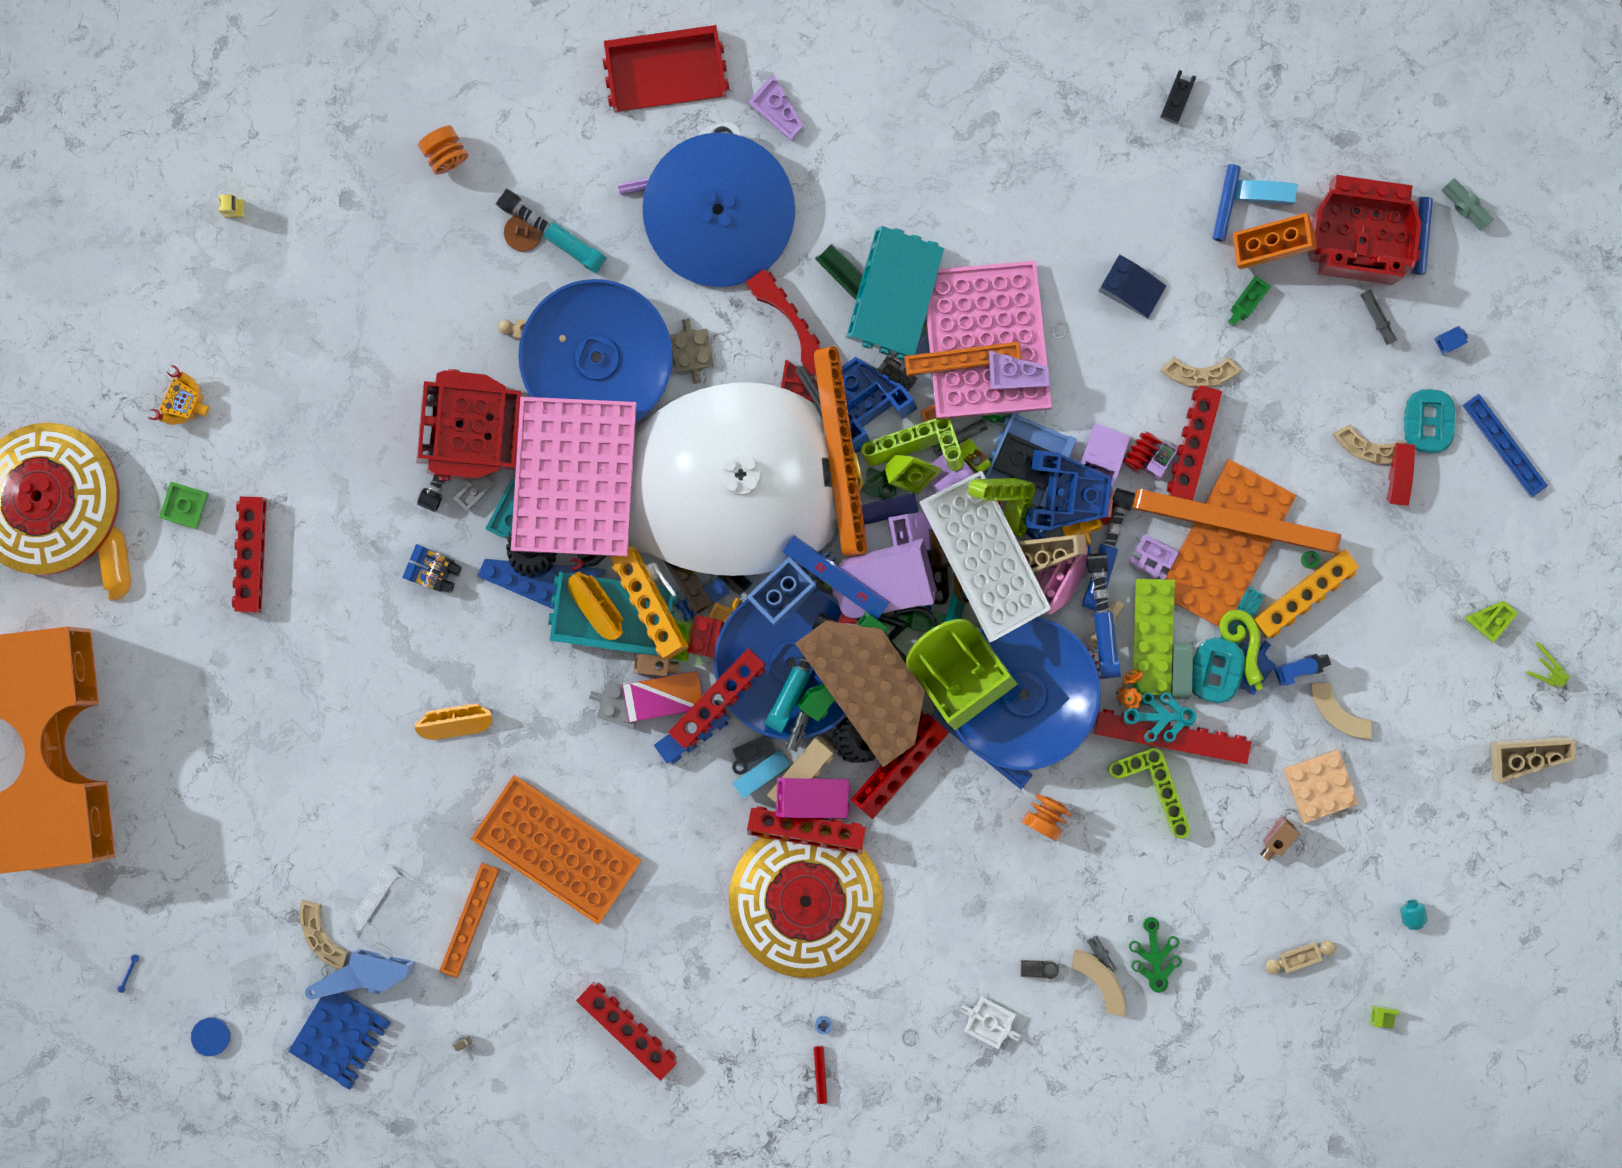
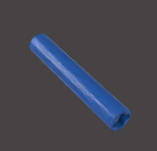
[1212,164,1241,242]
[1412,197,1433,275]

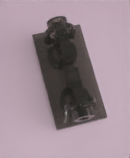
[877,356,918,392]

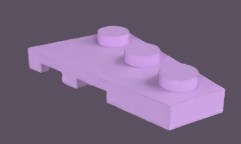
[748,74,803,141]
[989,350,1049,390]

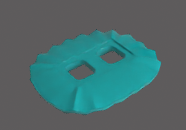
[1403,389,1456,453]
[1192,637,1245,704]

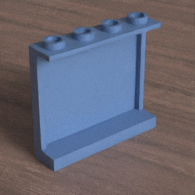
[983,413,1077,509]

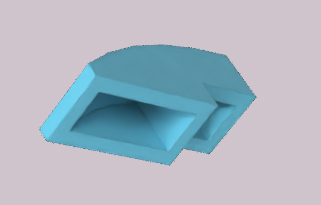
[1234,180,1297,206]
[732,750,791,799]

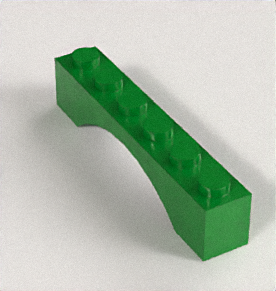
[796,612,888,722]

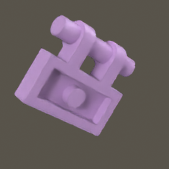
[1129,534,1179,579]

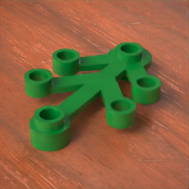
[1129,917,1182,993]

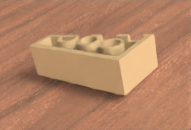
[1018,534,1087,573]
[767,733,835,803]
[1491,737,1576,783]

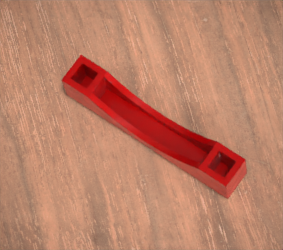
[746,269,821,377]

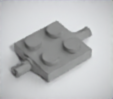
[589,680,636,729]

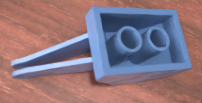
[747,551,836,626]
[305,949,415,1000]

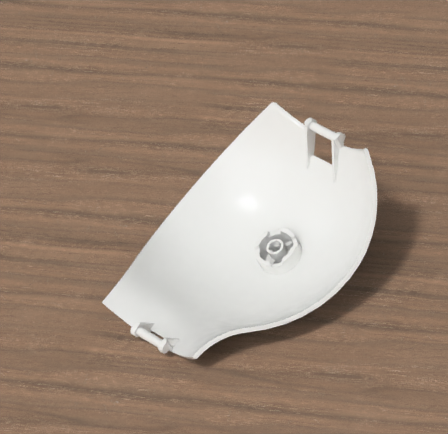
[628,383,839,576]

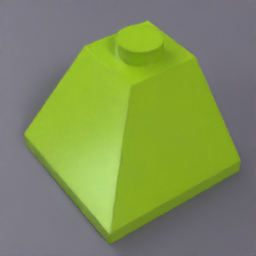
[884,455,942,495]

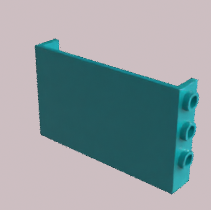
[846,226,944,361]
[548,572,677,656]

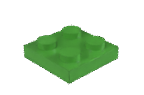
[159,481,209,529]

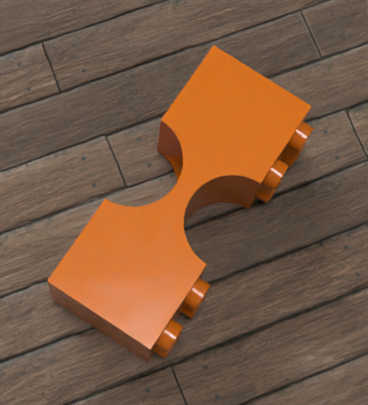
[0,626,115,874]

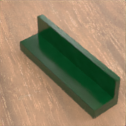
[815,244,863,300]

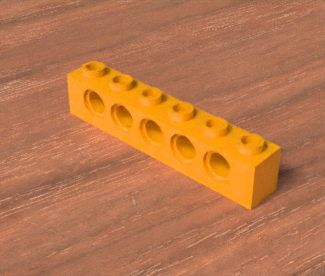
[611,546,688,659]
[1253,549,1359,639]

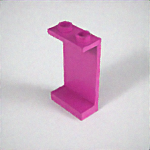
[776,777,850,818]

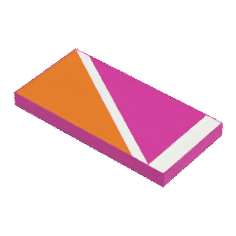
[622,671,702,722]

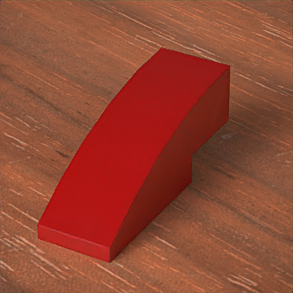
[1386,442,1415,506]

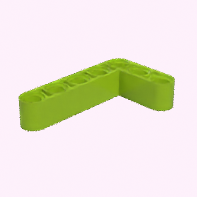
[861,418,965,471]
[968,478,1035,537]
[1107,748,1190,839]

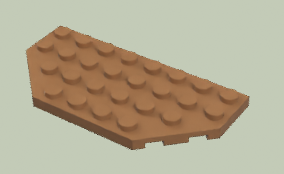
[795,620,925,767]

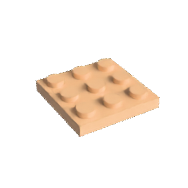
[1283,749,1358,823]

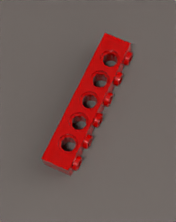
[1166,385,1223,501]
[232,496,267,613]
[668,648,767,749]
[851,713,949,819]
[747,806,866,855]
[576,981,678,1081]

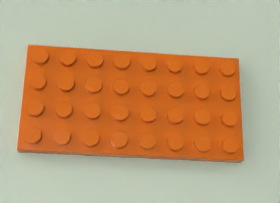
[1165,459,1297,627]
[471,774,642,925]

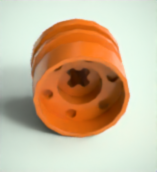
[418,125,469,175]
[1021,794,1073,842]

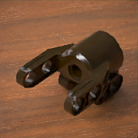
[928,529,969,605]

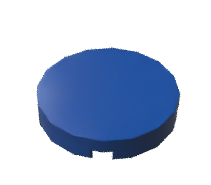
[191,1017,231,1056]

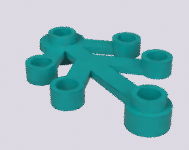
[1123,692,1197,743]

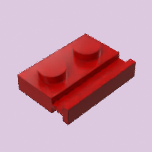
[687,615,723,658]

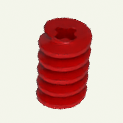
[1122,431,1163,474]

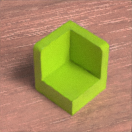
[1370,1005,1400,1028]

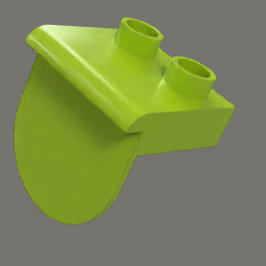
[906,619,1017,730]

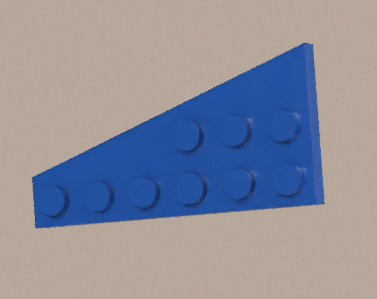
[477,559,606,609]

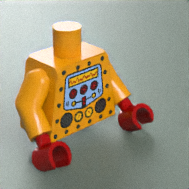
[148,365,210,425]

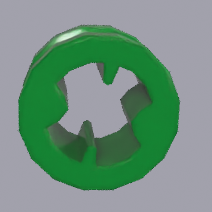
[1301,551,1320,569]

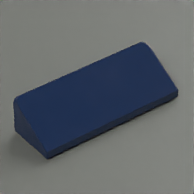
[861,493,918,525]

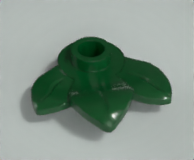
[862,467,896,500]

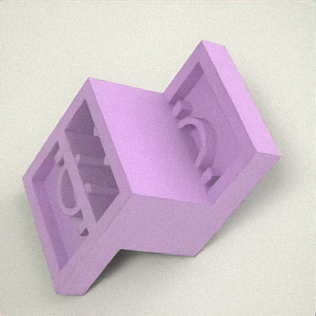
[929,454,974,493]

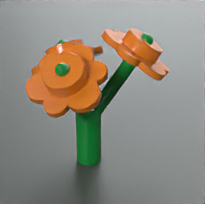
[1116,670,1150,710]

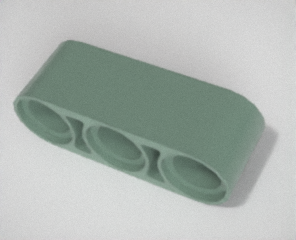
[1171,643,1193,699]

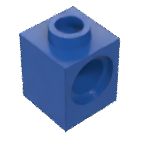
[1434,326,1468,355]

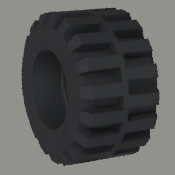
[506,537,557,578]
[832,717,876,763]

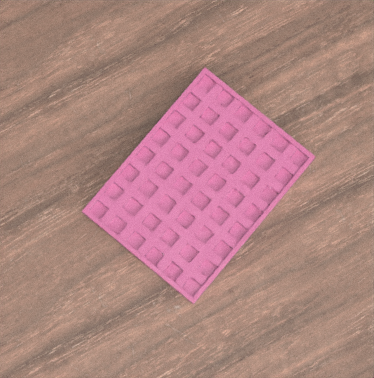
[511,397,637,557]

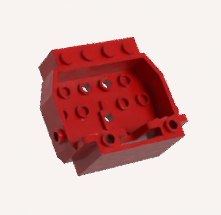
[1308,175,1421,285]
[416,369,521,481]

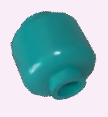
[1400,900,1428,930]

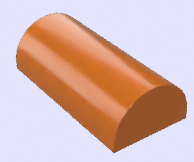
[1233,213,1316,270]

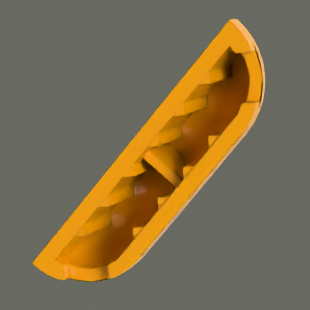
[98,526,131,601]
[568,572,623,640]
[414,704,492,740]

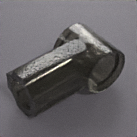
[1021,960,1059,979]

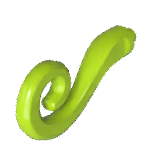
[1219,610,1264,691]

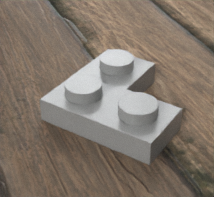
[453,477,495,512]

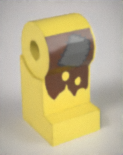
[218,194,244,218]

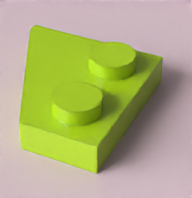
[1464,601,1518,643]

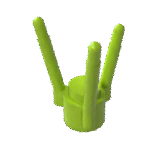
[1526,642,1570,687]

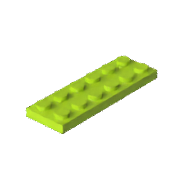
[1132,578,1175,695]

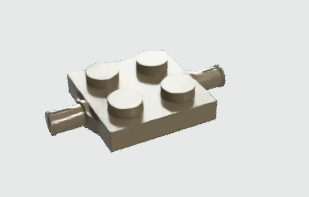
[670,318,714,384]

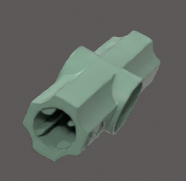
[1441,178,1494,231]

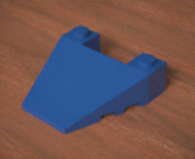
[841,357,918,453]
[1025,450,1112,530]

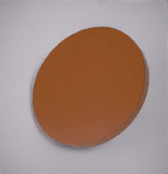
[504,215,542,252]

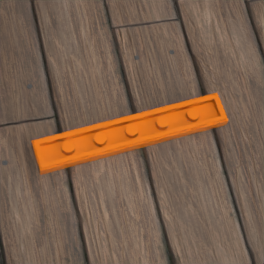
[904,341,1022,376]
[439,862,500,978]

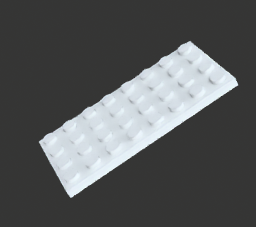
[919,470,1051,642]

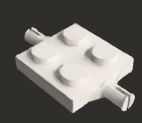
[959,996,1021,1049]

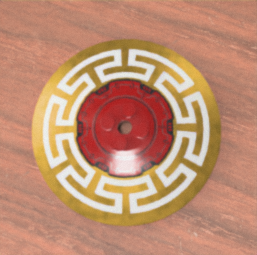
[0,423,120,575]
[729,824,883,978]

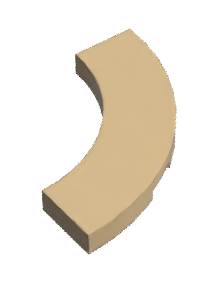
[1160,357,1241,387]
[1333,424,1404,464]
[1310,683,1372,739]
[300,900,349,969]
[1072,949,1126,1017]

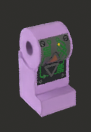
[1144,441,1177,479]

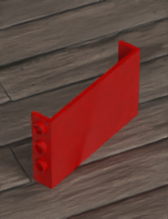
[603,25,730,113]

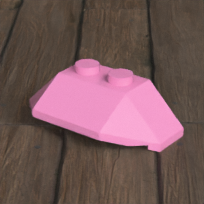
[1036,547,1088,615]

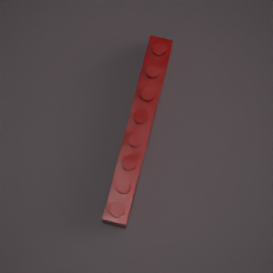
[1093,709,1252,764]

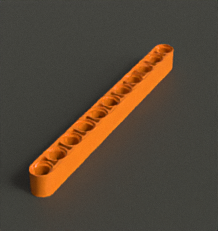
[814,346,867,557]
[1132,489,1342,554]

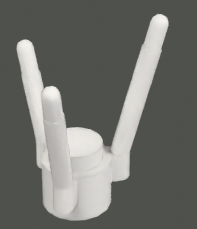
[646,562,678,603]

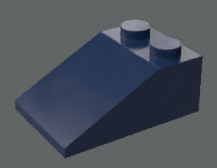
[1098,254,1167,319]

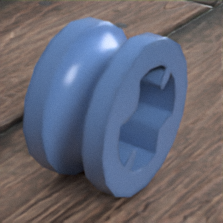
[815,1016,832,1034]

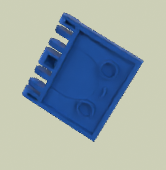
[288,992,391,1090]

